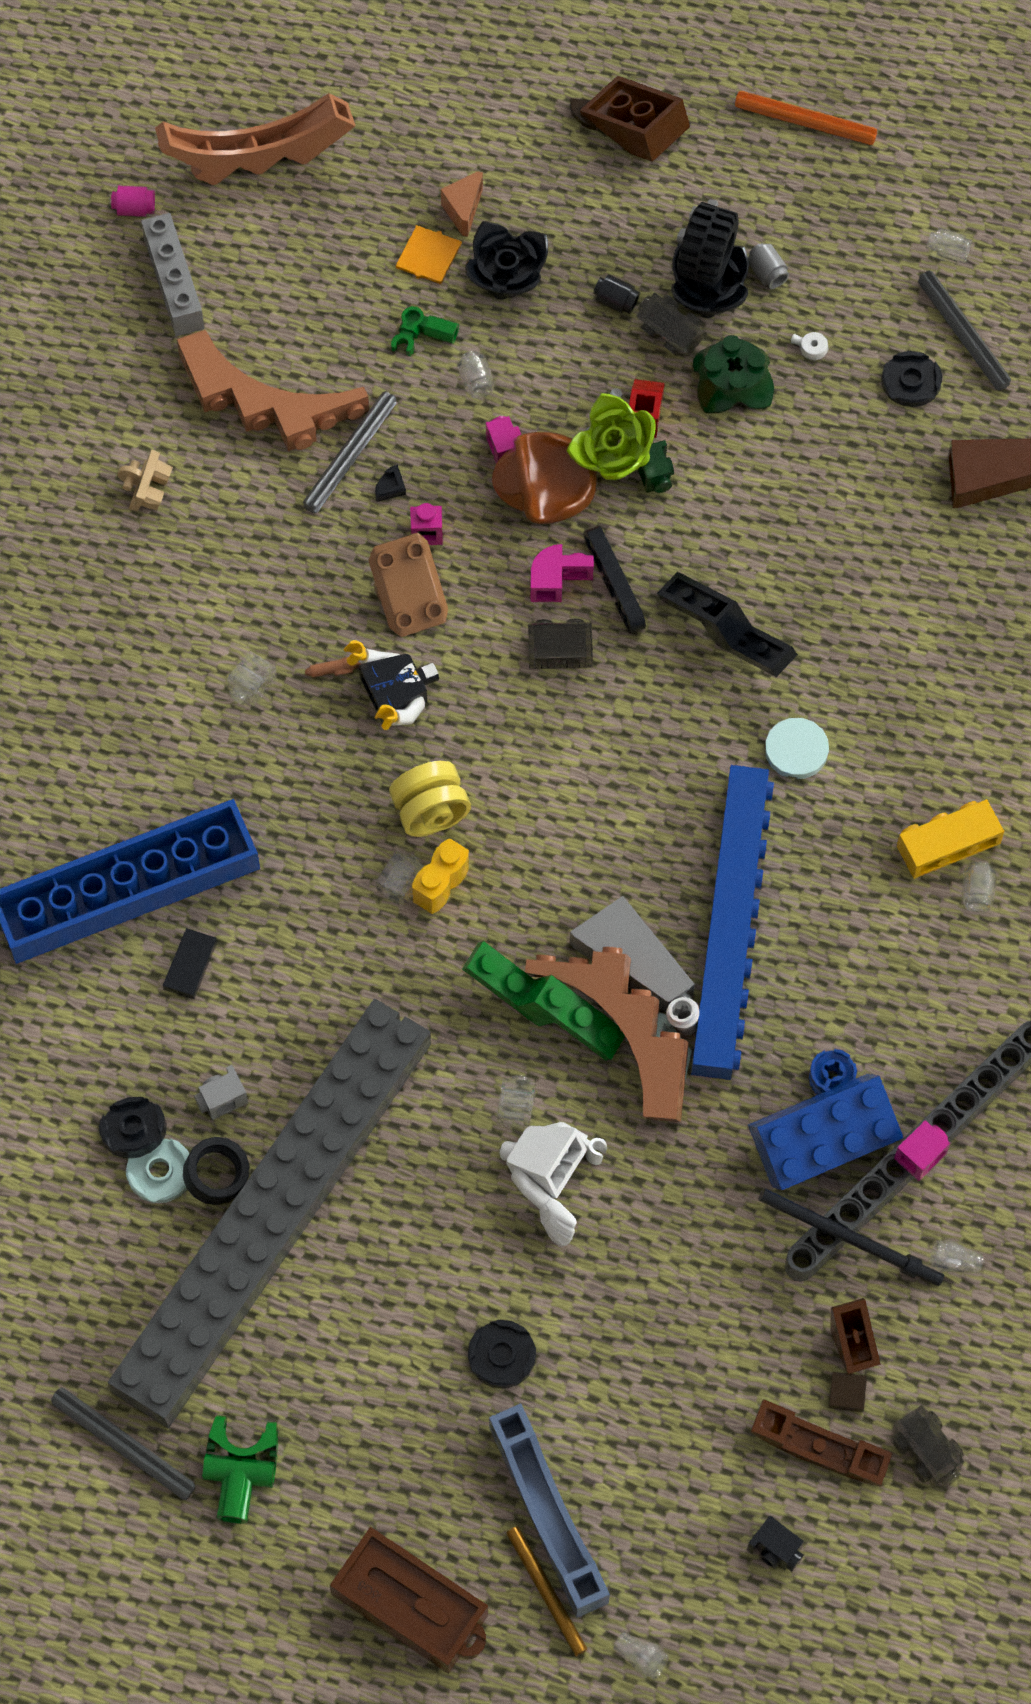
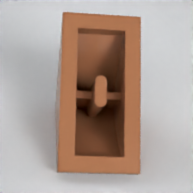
[441,171,483,237]

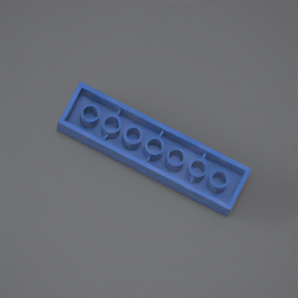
[0,799,260,964]

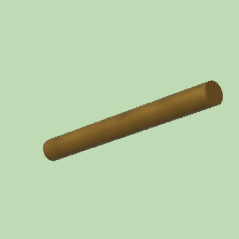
[506,1526,588,1657]

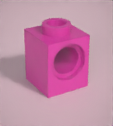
[894,1120,950,1181]

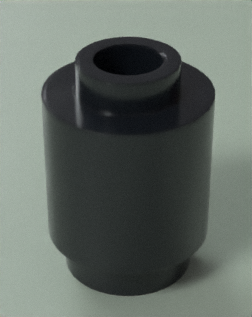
[593,274,640,314]

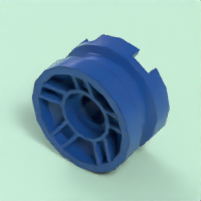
[809,1049,857,1095]

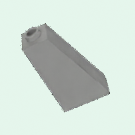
[570,896,695,1013]

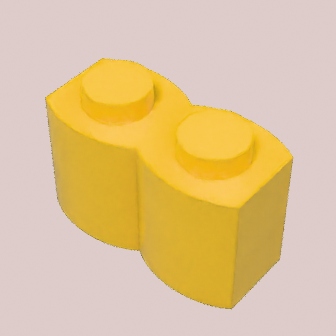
[412,838,469,914]

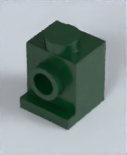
[637,440,674,493]

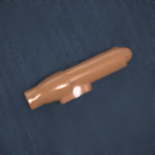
[305,657,361,678]

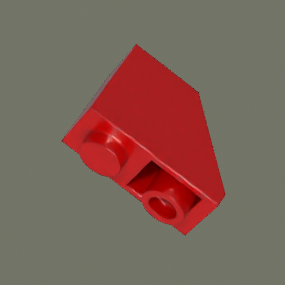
[629,379,665,438]

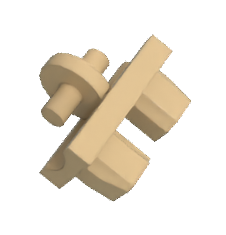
[117,449,173,511]

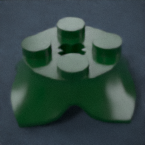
[692,335,774,414]

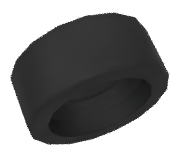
[183,1137,250,1205]

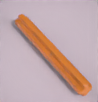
[735,90,877,145]

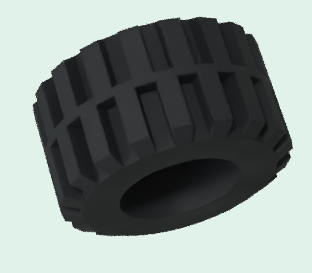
[677,202,739,286]

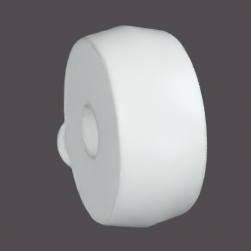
[791,332,828,360]

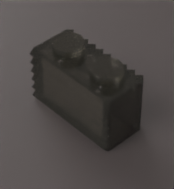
[528,618,593,669]

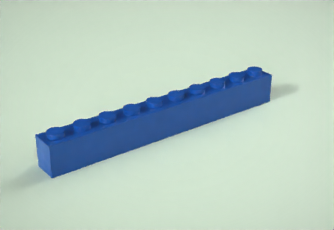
[691,765,774,1080]

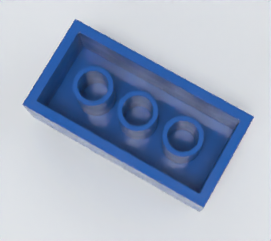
[748,1073,904,1190]

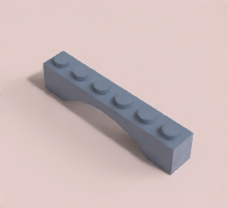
[489,1403,610,1618]

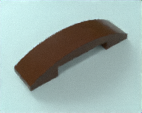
[750,1399,893,1487]

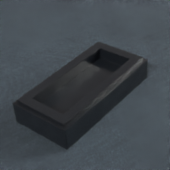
[163,928,218,999]

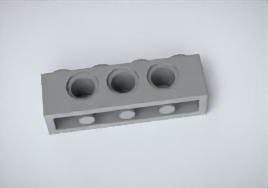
[141,213,205,337]

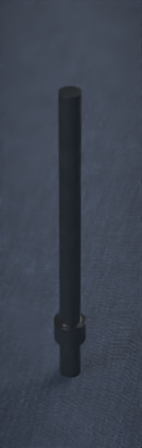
[758,1188,944,1286]

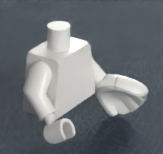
[500,1122,607,1247]

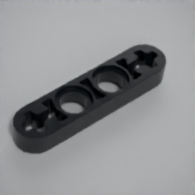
[583,526,646,634]

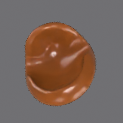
[492,432,597,524]

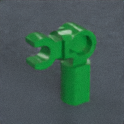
[391,306,459,356]

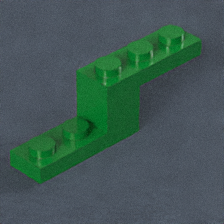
[462,941,625,1061]

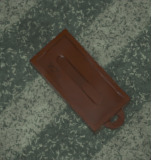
[329,1527,488,1674]

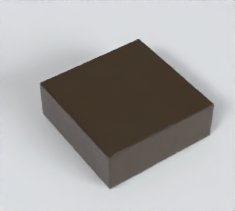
[828,1372,867,1412]

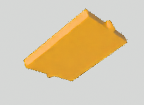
[396,225,462,284]

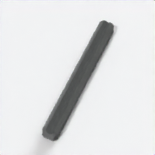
[918,270,1011,391]
[303,391,396,514]
[51,1387,195,1500]

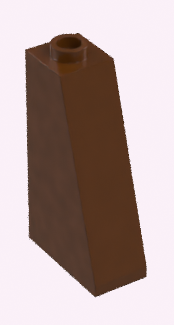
[948,439,1031,508]

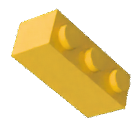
[897,799,1005,879]

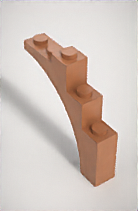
[155,93,355,185]
[177,330,369,451]
[525,947,689,1122]

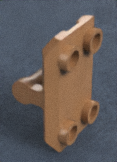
[368,533,448,637]

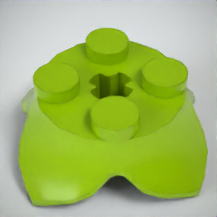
[566,393,656,480]

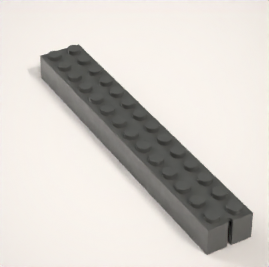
[108,998,431,1429]

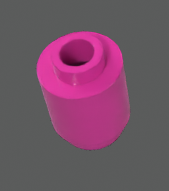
[111,185,155,217]

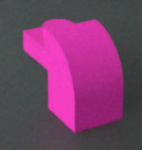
[530,544,594,602]

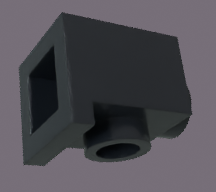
[747,1516,804,1572]

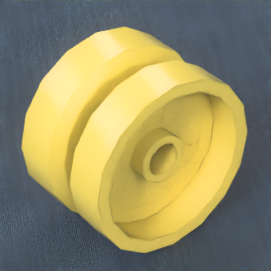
[389,761,471,837]

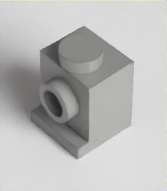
[193,1065,248,1120]

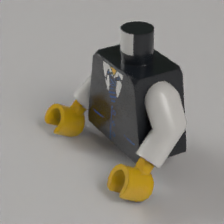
[344,640,439,730]

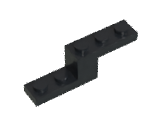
[657,571,798,677]

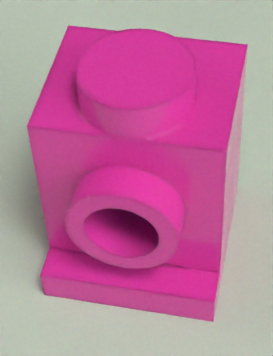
[486,416,521,464]
[410,503,443,545]

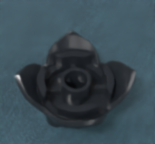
[465,221,548,300]
[671,243,749,318]

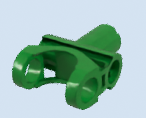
[202,1415,278,1524]

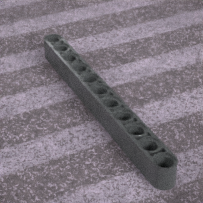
[785,1021,1031,1282]

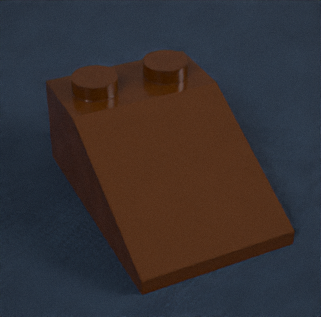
[580,76,690,162]

